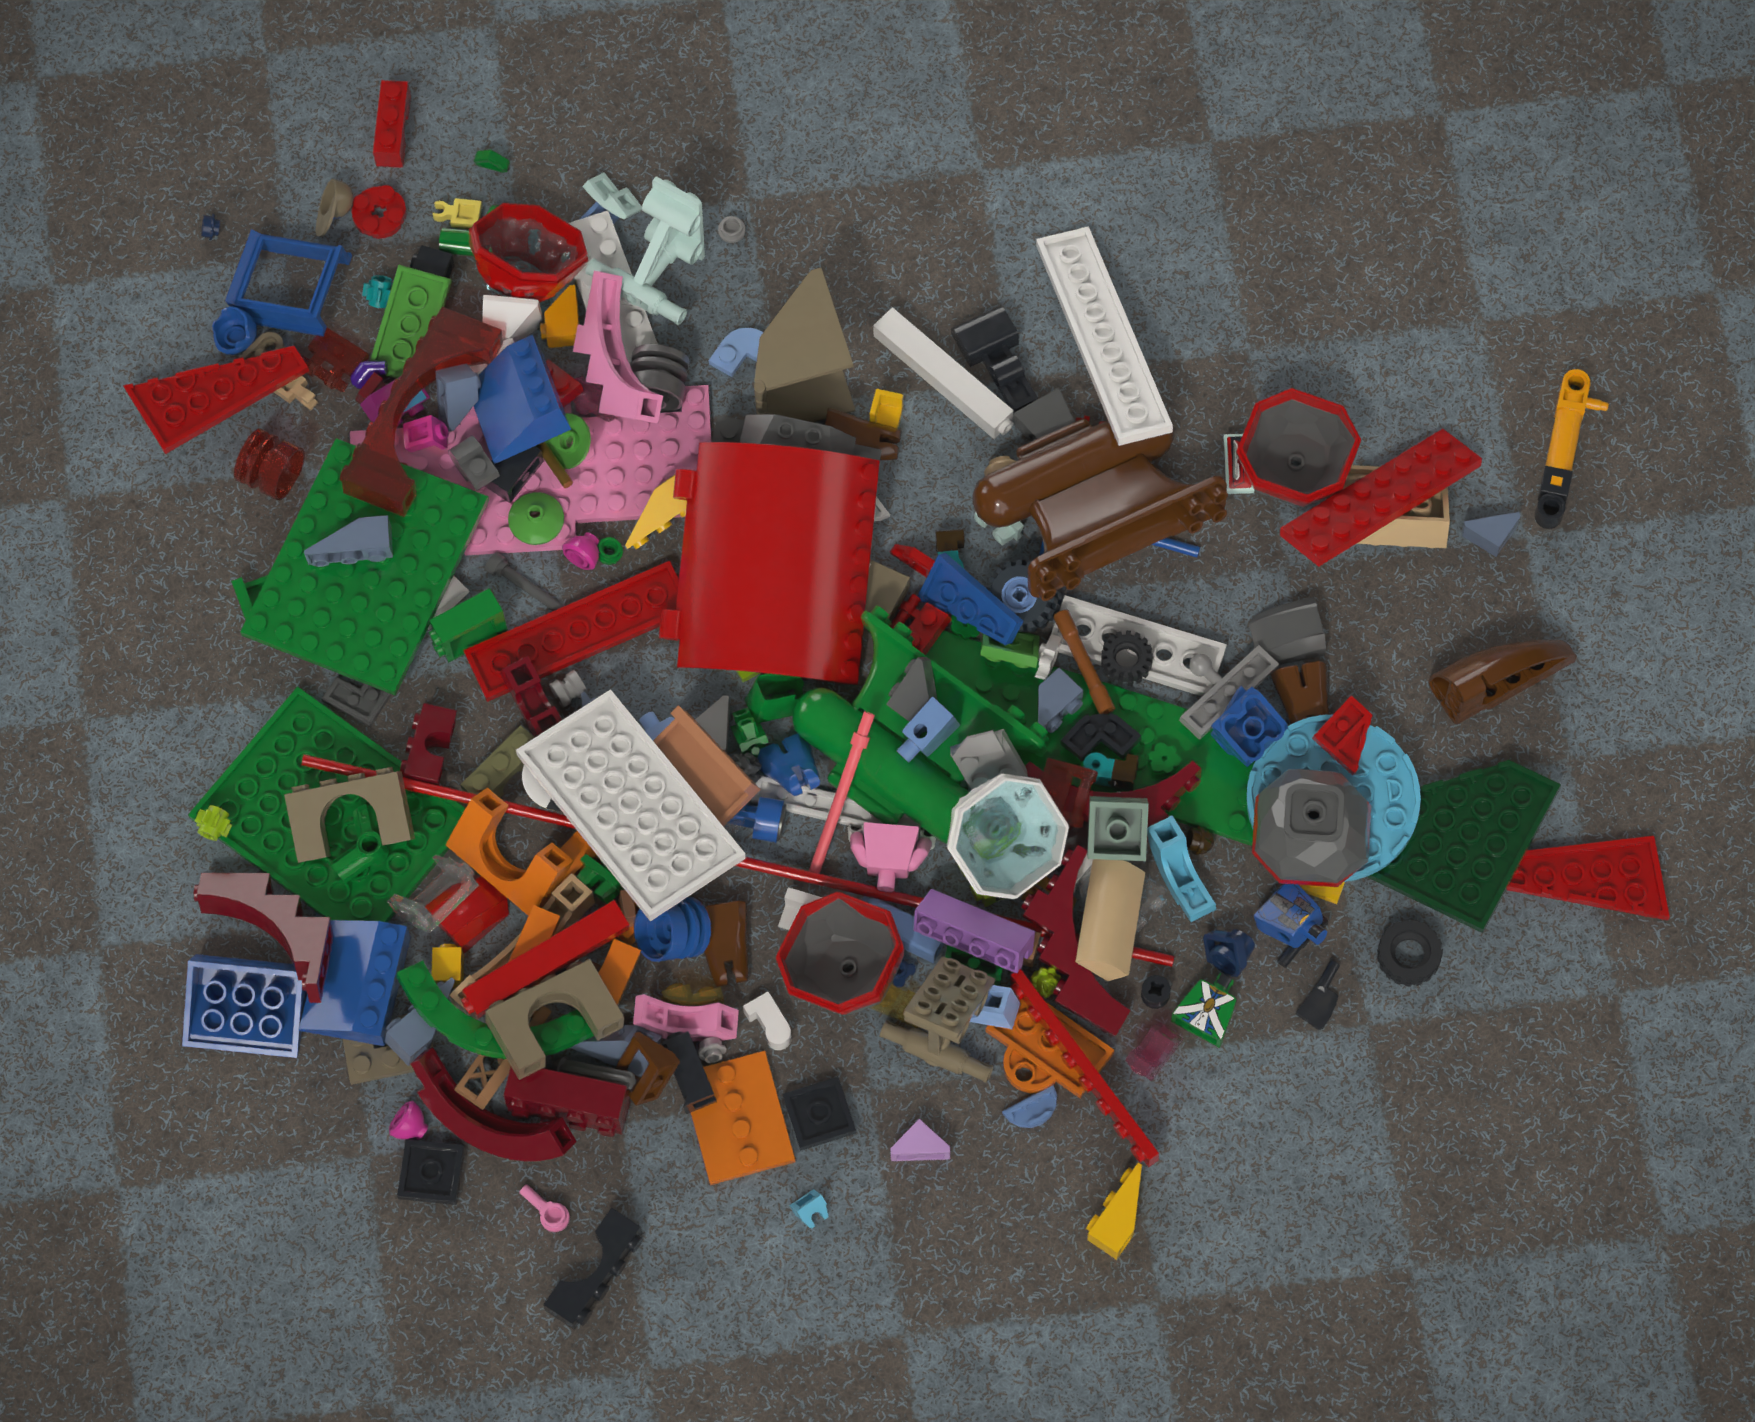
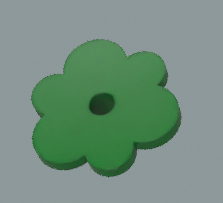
[951,615,980,640]
[1148,742,1181,774]

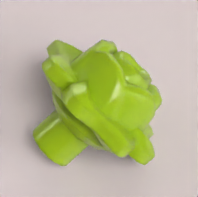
[1030,967,1061,998]

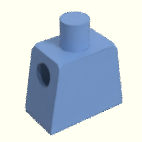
[897,697,960,763]

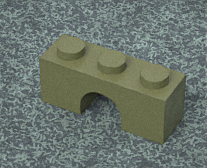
[460,725,535,798]

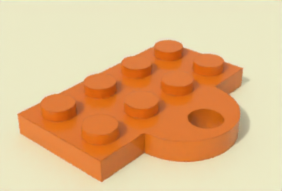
[985,999,1115,1098]

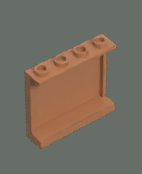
[653,705,761,827]

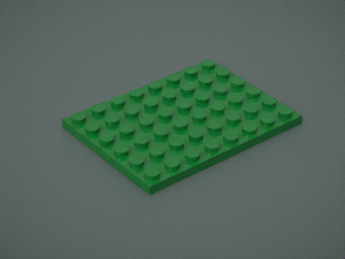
[240,438,489,696]
[188,686,466,923]

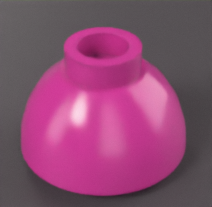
[562,532,599,570]
[389,1101,428,1140]

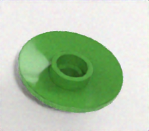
[545,413,591,469]
[508,492,564,545]

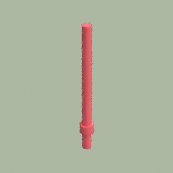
[809,711,875,874]

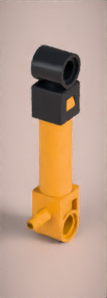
[1535,369,1609,529]

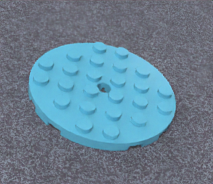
[1246,715,1421,882]

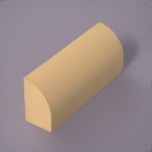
[1076,859,1145,981]

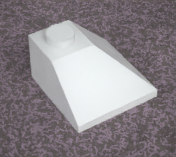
[482,295,544,345]

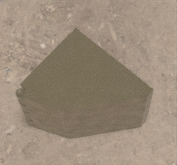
[754,268,855,423]

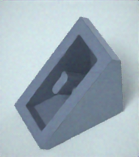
[1461,512,1520,557]

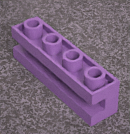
[913,889,1035,973]

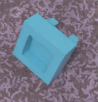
[789,1189,828,1228]

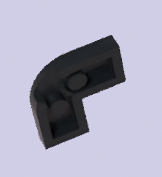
[1060,713,1142,762]

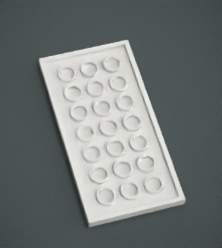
[516,689,746,921]

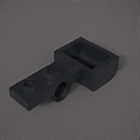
[951,306,1038,415]

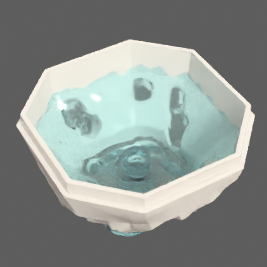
[947,773,1069,899]

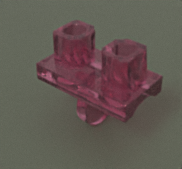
[573,376,615,422]

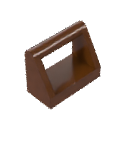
[614,1032,680,1106]

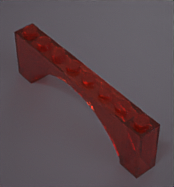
[340,307,503,517]

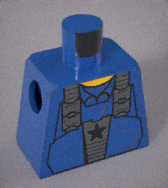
[1254,884,1327,948]

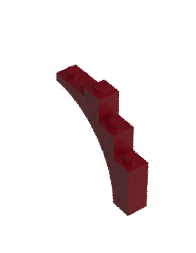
[1025,761,1201,843]
[1021,845,1130,1037]

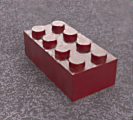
[503,1067,630,1137]

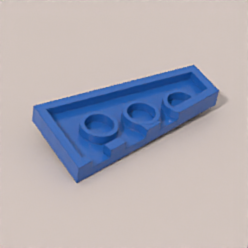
[918,553,1023,645]

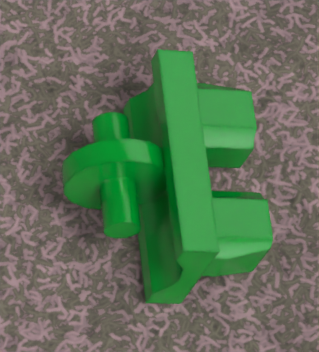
[730,708,768,758]
[576,854,625,905]

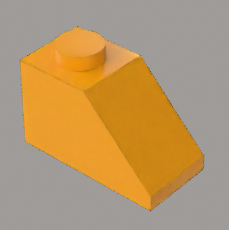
[540,285,579,348]

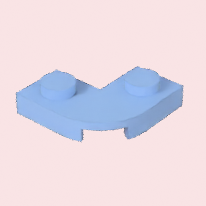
[708,328,763,377]

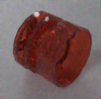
[234,428,305,501]

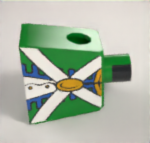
[1171,973,1237,1048]

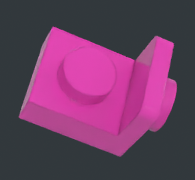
[403,415,449,453]

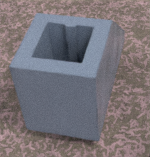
[1038,668,1083,733]

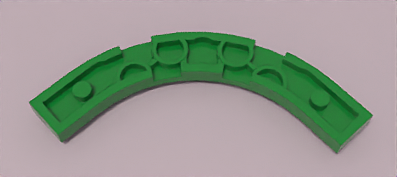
[397,961,594,1059]

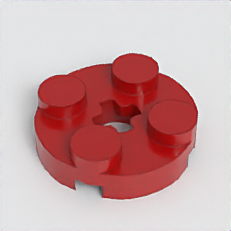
[352,185,407,239]

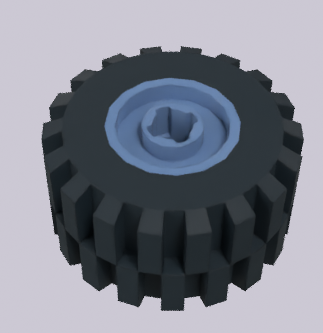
[986,560,1062,632]

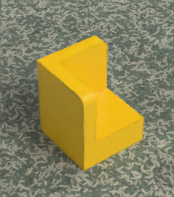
[870,389,904,429]

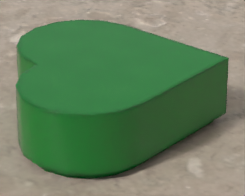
[474,150,510,173]

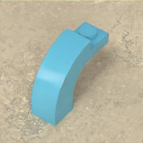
[1147,816,1216,922]

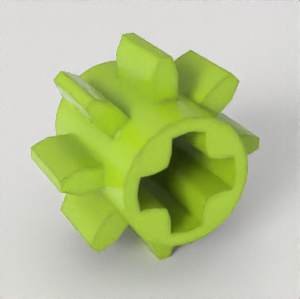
[194,805,232,841]

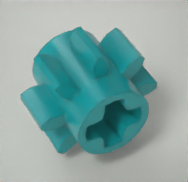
[362,275,393,308]

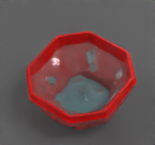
[469,203,589,303]

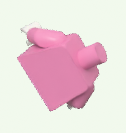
[848,822,936,892]

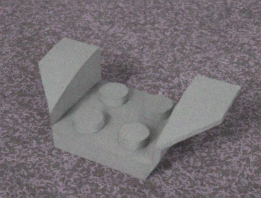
[950,729,1030,817]

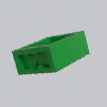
[429,588,508,663]

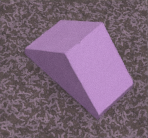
[891,1119,950,1161]

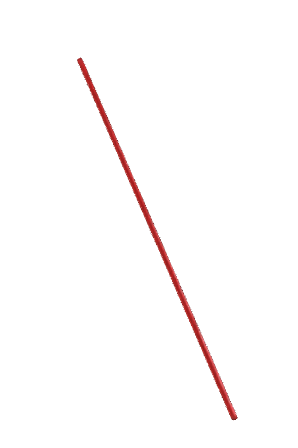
[301,754,1175,967]

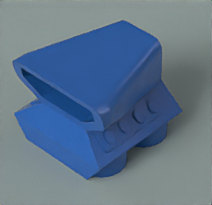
[1211,685,1288,767]

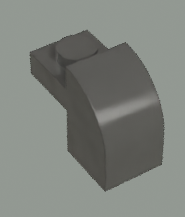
[448,435,500,491]

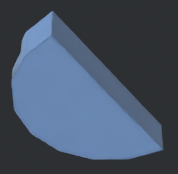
[1002,1085,1057,1128]

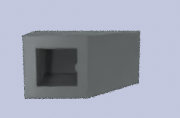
[886,657,937,722]

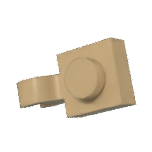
[274,376,318,410]

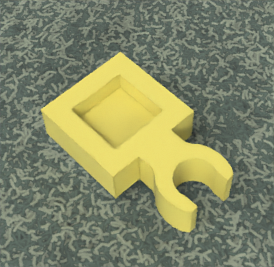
[433,198,482,229]

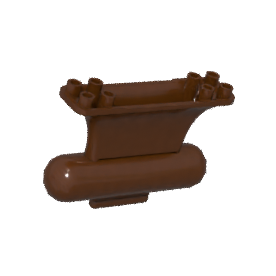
[972,419,1228,601]

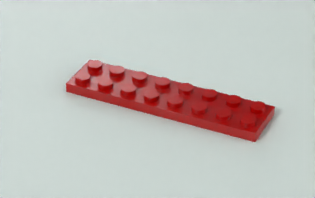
[1280,428,1482,567]
[463,561,679,702]

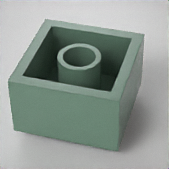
[1087,796,1148,861]

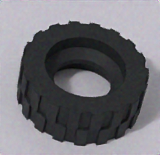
[1377,919,1443,987]

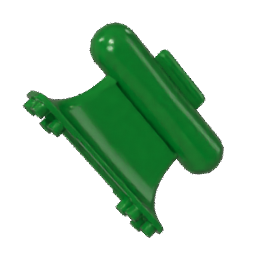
[792,605,1050,844]

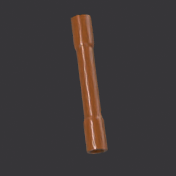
[1053,609,1115,714]

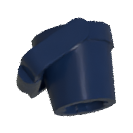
[1203,929,1255,977]

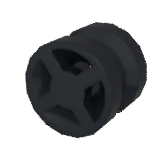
[1141,975,1171,1009]

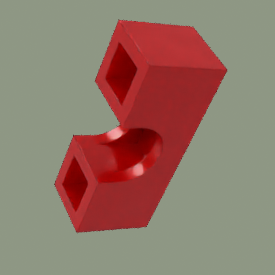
[373,80,411,168]

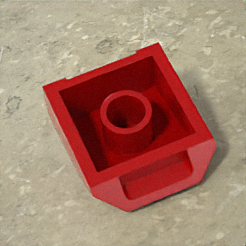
[424,875,509,953]

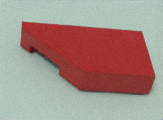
[890,544,935,578]

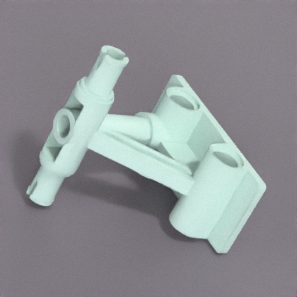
[585,177,705,325]

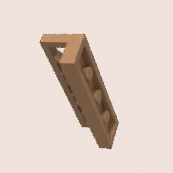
[454,1006,552,1110]

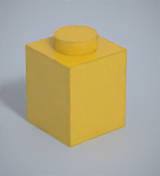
[431,944,464,989]

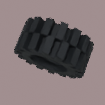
[1101,630,1153,686]

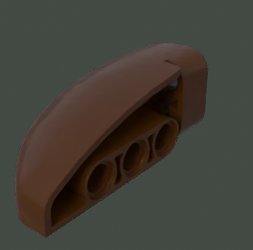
[1429,640,1577,725]

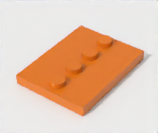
[691,1051,796,1185]

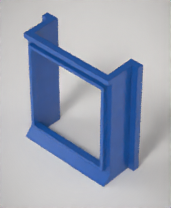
[225,229,353,337]

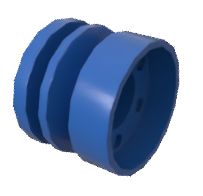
[634,897,711,962]

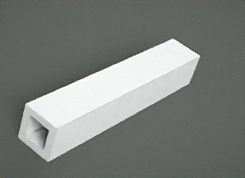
[873,307,1014,439]

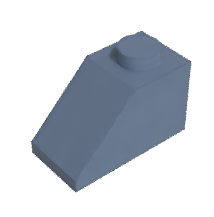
[436,364,481,431]

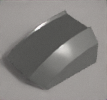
[1249,597,1326,665]

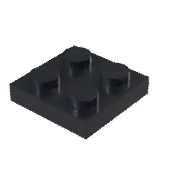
[782,1077,856,1151]
[397,1139,465,1205]

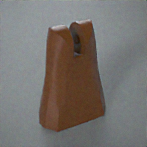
[825,408,902,461]
[1271,661,1329,724]
[704,900,748,987]

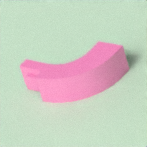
[633,994,739,1041]

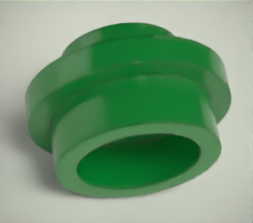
[597,537,623,565]

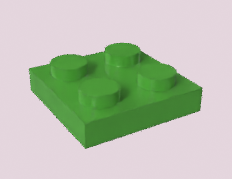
[980,631,1039,668]

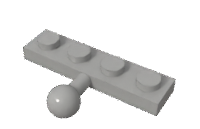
[1179,645,1279,740]

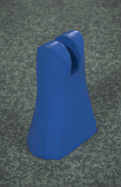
[758,734,820,796]

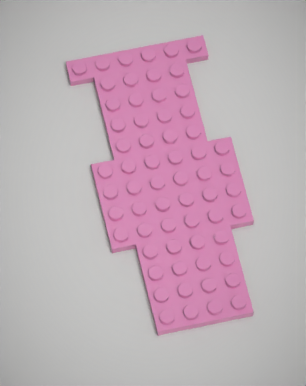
[350,385,711,556]

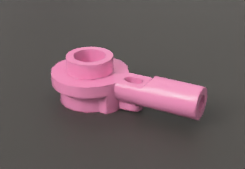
[520,1184,570,1232]

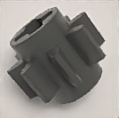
[731,752,761,783]

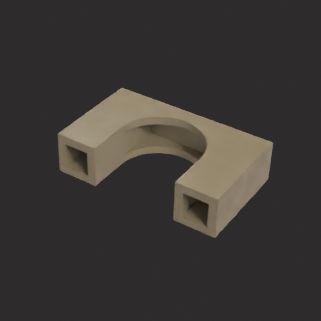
[284,767,415,863]
[486,959,624,1080]

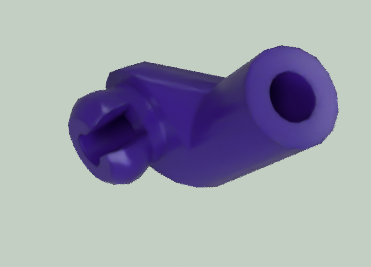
[351,361,388,389]

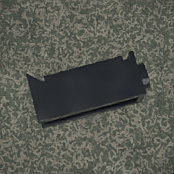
[661,1032,717,1114]

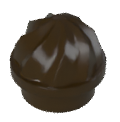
[1186,826,1214,855]

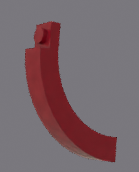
[410,1047,577,1161]

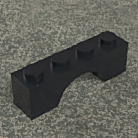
[543,1207,643,1330]

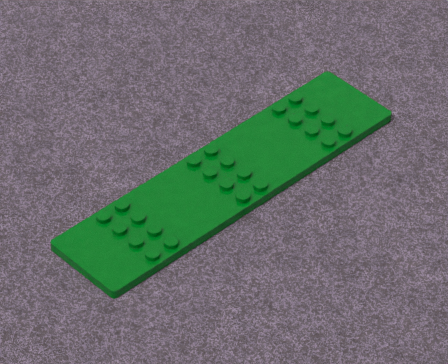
[926,631,1255,846]

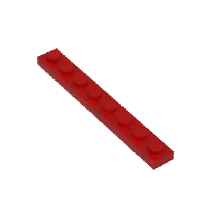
[1009,969,1159,1167]

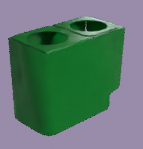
[745,674,804,724]

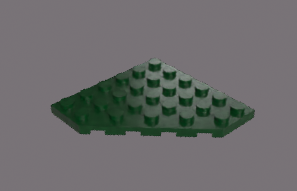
[1367,760,1561,933]

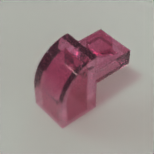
[1125,1022,1184,1081]

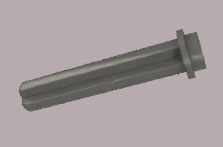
[552,1056,637,1089]

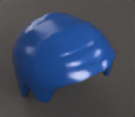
[212,306,257,355]

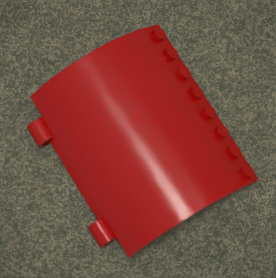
[659,442,880,685]

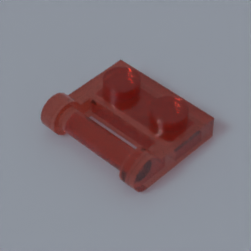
[1041,758,1098,828]

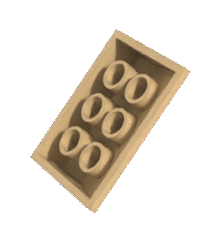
[1334,465,1450,548]

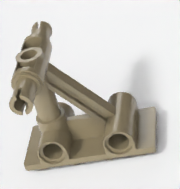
[880,957,995,1083]

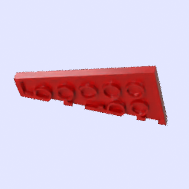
[123,346,309,454]
[1506,836,1670,921]

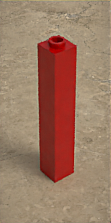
[461,900,630,1019]

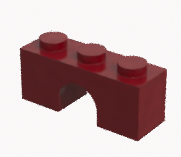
[500,656,562,737]
[400,703,457,785]

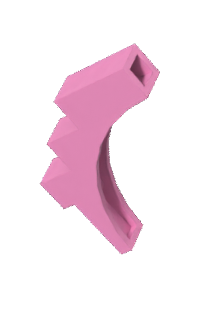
[573,271,663,423]

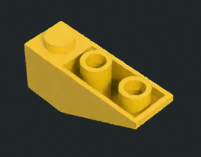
[625,474,687,549]
[1086,1162,1142,1260]

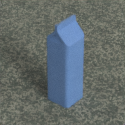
[862,896,945,964]

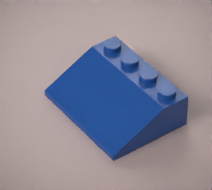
[474,335,571,464]
[299,920,411,1046]
[182,954,307,1058]

